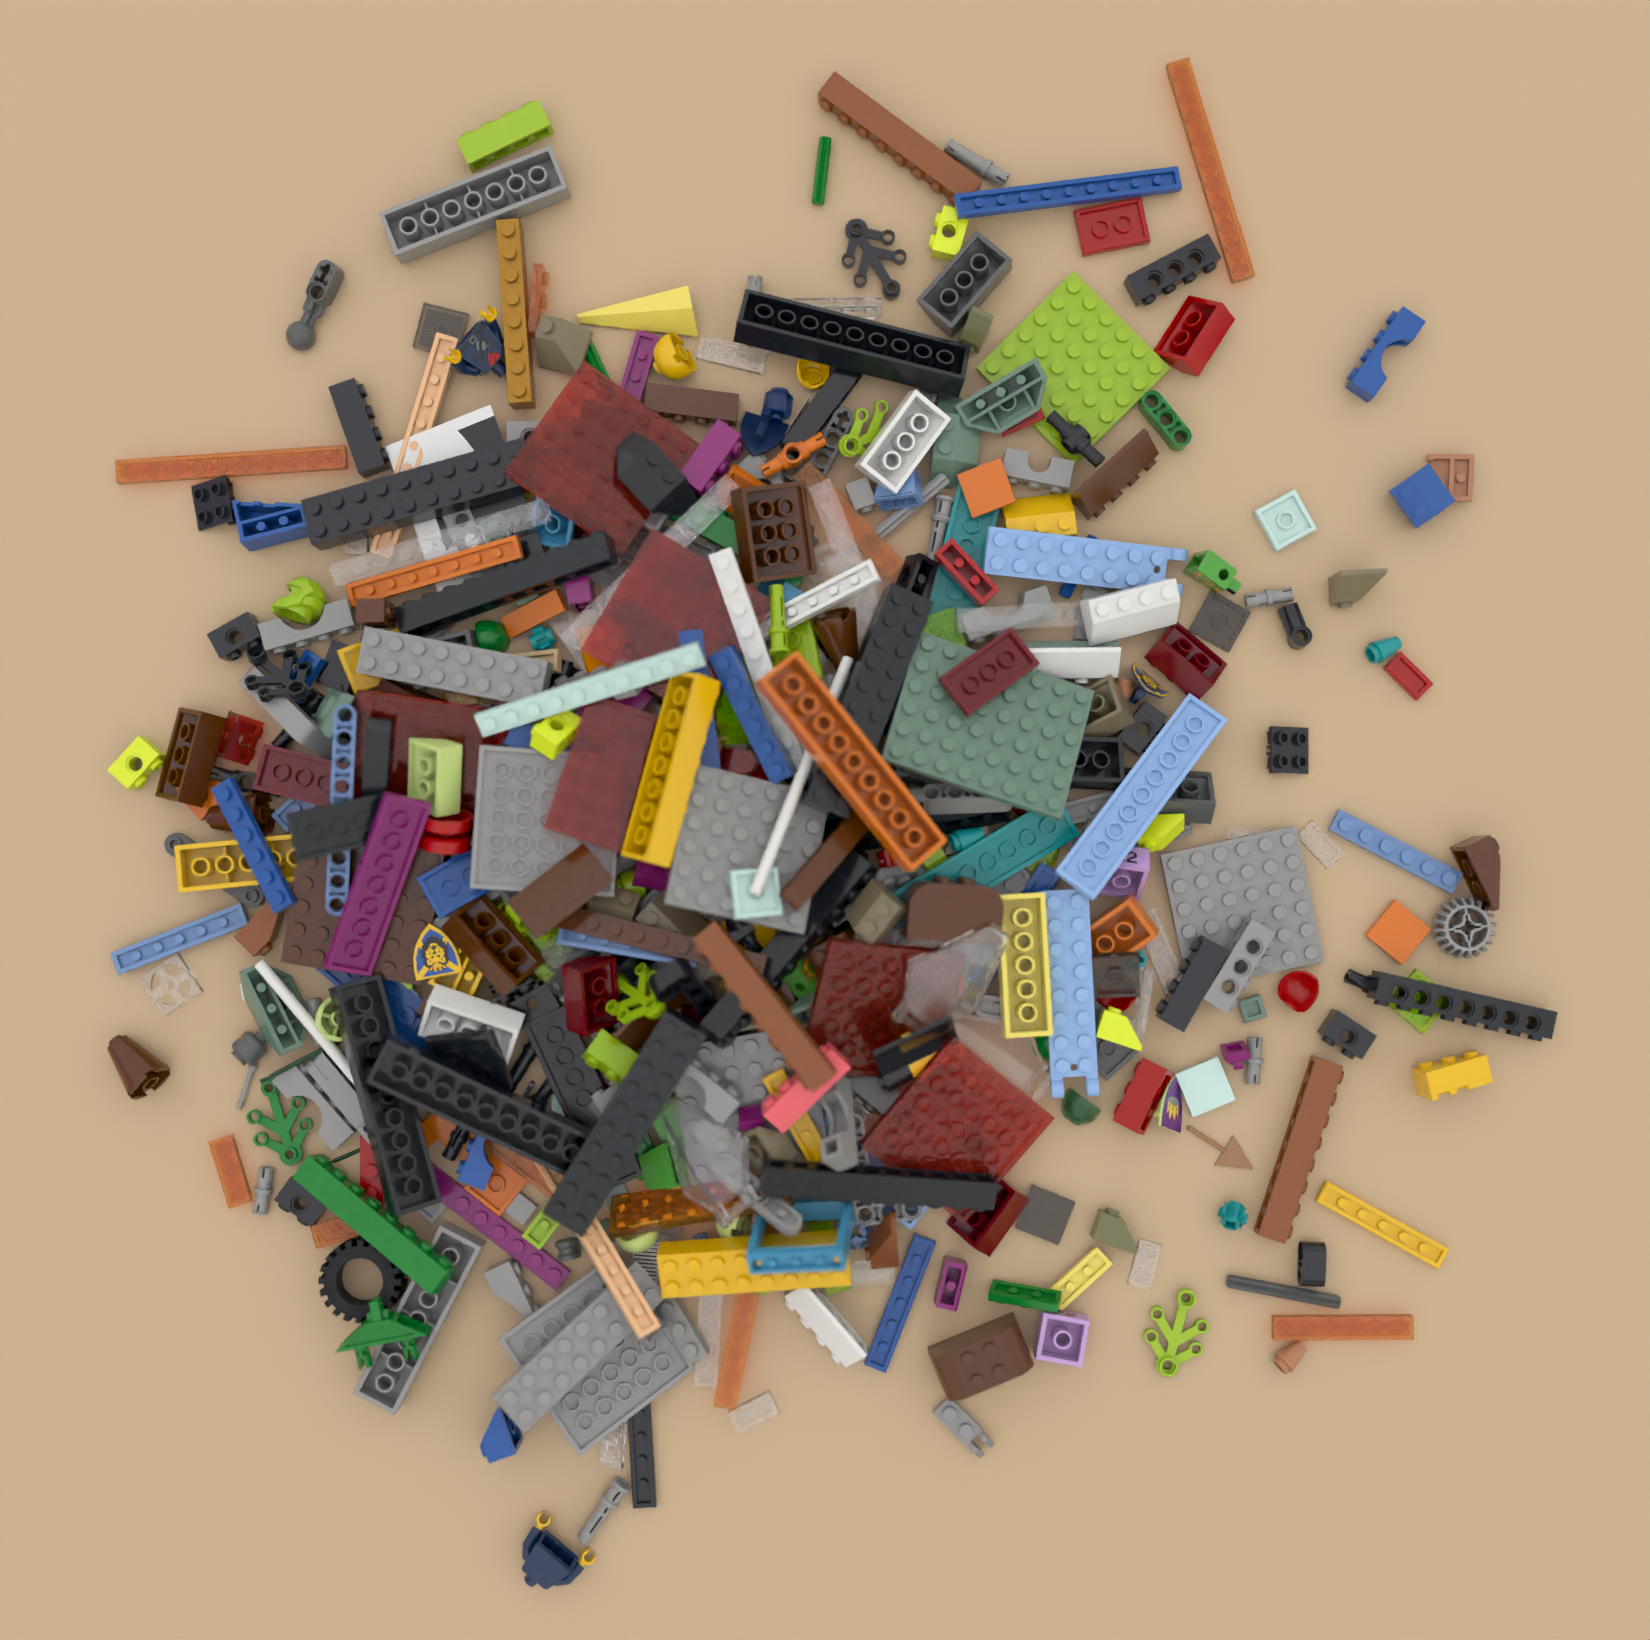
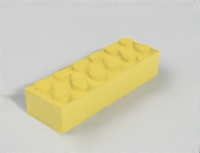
[996,892,1053,1038]

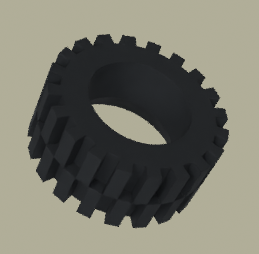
[318,1235,408,1323]

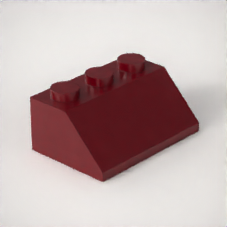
[1144,622,1227,699]
[561,956,620,1037]
[946,1167,1030,1257]

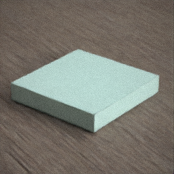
[1253,489,1317,552]
[729,867,783,920]
[1174,1056,1236,1117]

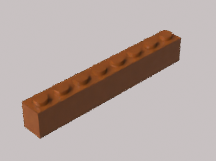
[818,71,982,207]
[693,920,838,1092]
[1253,1055,1344,1244]

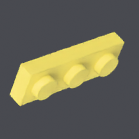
[1048,1245,1113,1311]

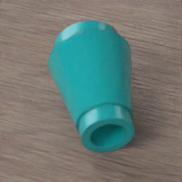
[1365,636,1402,664]
[948,826,985,852]

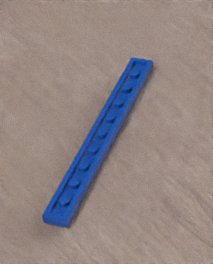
[953,166,1182,220]

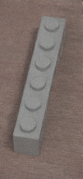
[484,1257,540,1319]

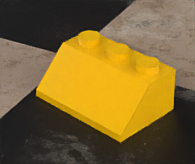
[1001,493,1077,536]

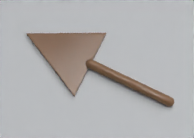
[1187,1126,1253,1169]

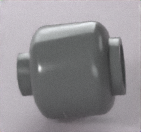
[231,1031,267,1065]

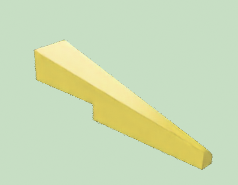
[577,285,699,338]

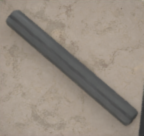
[1226,1274,1341,1309]

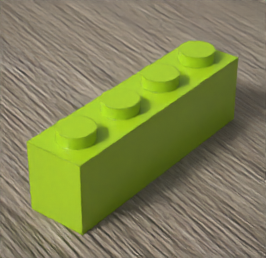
[456,100,554,173]
[582,1029,679,1098]

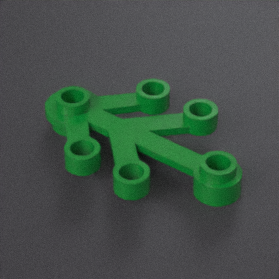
[246,1077,314,1166]

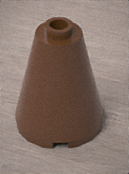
[810,607,858,673]
[206,791,275,837]
[107,1035,170,1100]

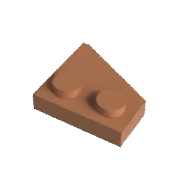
[1427,454,1475,502]

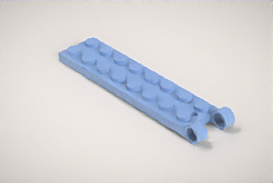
[982,526,1189,596]
[1040,888,1099,1099]

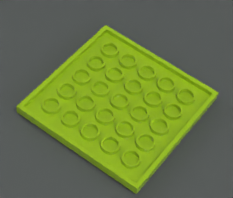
[976,271,1171,465]

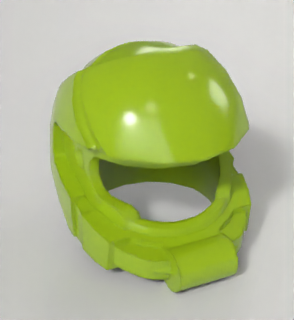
[270,576,328,625]

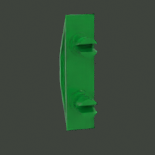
[335,1296,433,1370]

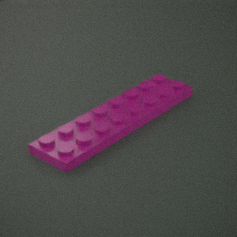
[323,791,432,977]

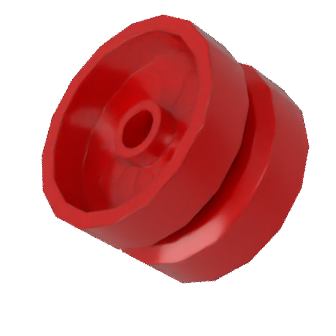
[420,809,474,855]

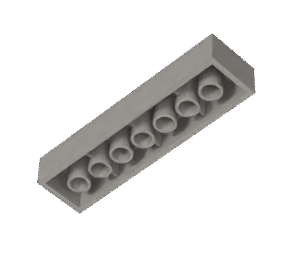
[379,145,571,264]
[356,626,554,703]
[353,1220,487,1415]
[492,1259,665,1433]

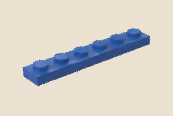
[211,778,297,914]

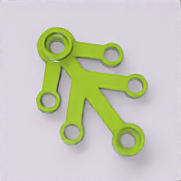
[838,400,889,457]
[605,962,666,1024]
[1143,1288,1209,1377]

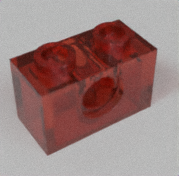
[214,711,264,766]

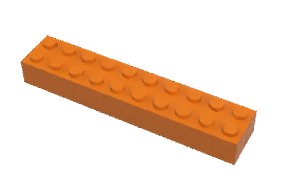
[754,650,948,872]

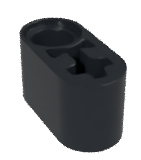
[1297,1241,1327,1287]

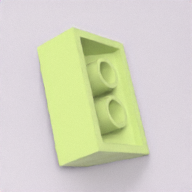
[407,737,463,818]

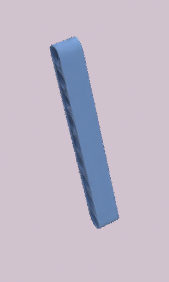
[326,703,357,916]

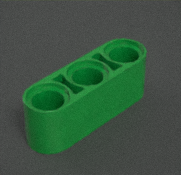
[1138,390,1192,451]

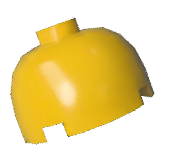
[653,332,696,380]

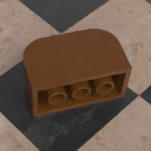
[899,875,1004,944]
[927,1312,1034,1401]

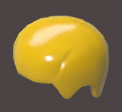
[795,358,830,390]

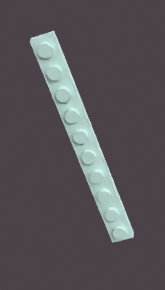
[474,641,706,737]

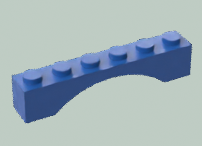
[708,645,797,784]

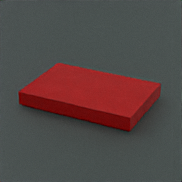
[1073,197,1151,257]

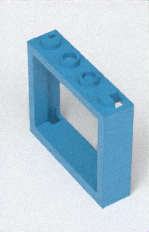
[746,1198,855,1274]

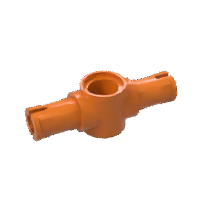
[759,432,827,479]

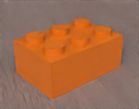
[1090,893,1159,975]

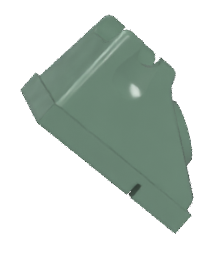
[311,687,373,744]

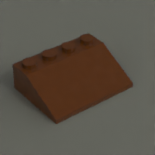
[730,481,817,584]

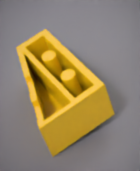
[428,949,485,997]
[1411,1050,1493,1101]

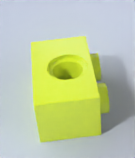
[928,205,969,262]
[530,710,584,761]
[107,736,166,790]

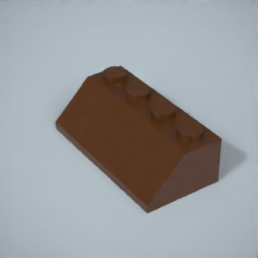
[1071,428,1159,520]
[155,707,227,808]
[507,844,614,940]
[441,894,545,997]
[613,993,687,1052]

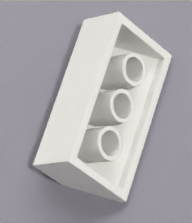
[854,389,951,494]
[1079,578,1180,646]
[1028,647,1121,684]
[418,984,526,1065]
[784,1288,867,1367]

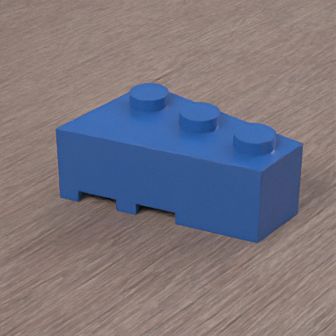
[232,500,309,552]

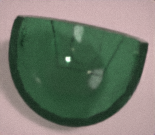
[1061,1087,1102,1126]

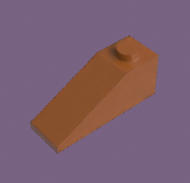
[234,888,292,957]
[865,1212,899,1269]

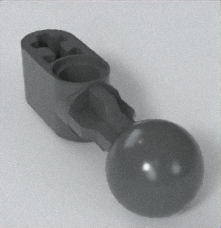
[286,260,344,351]

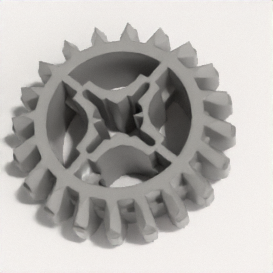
[1432,896,1497,959]

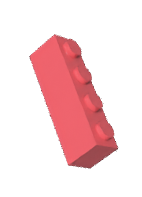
[761,1041,851,1134]

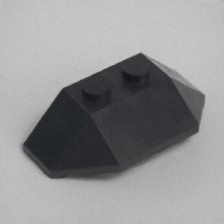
[616,432,698,517]

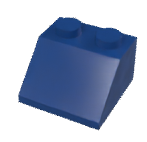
[1389,464,1455,529]
[480,1406,523,1463]

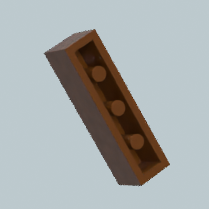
[644,382,740,427]

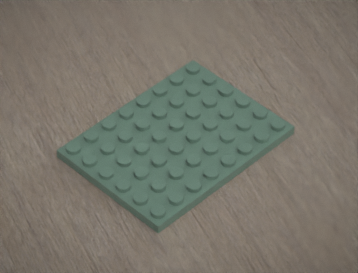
[881,632,1095,821]

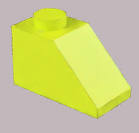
[1138,814,1184,852]
[1095,1006,1142,1051]

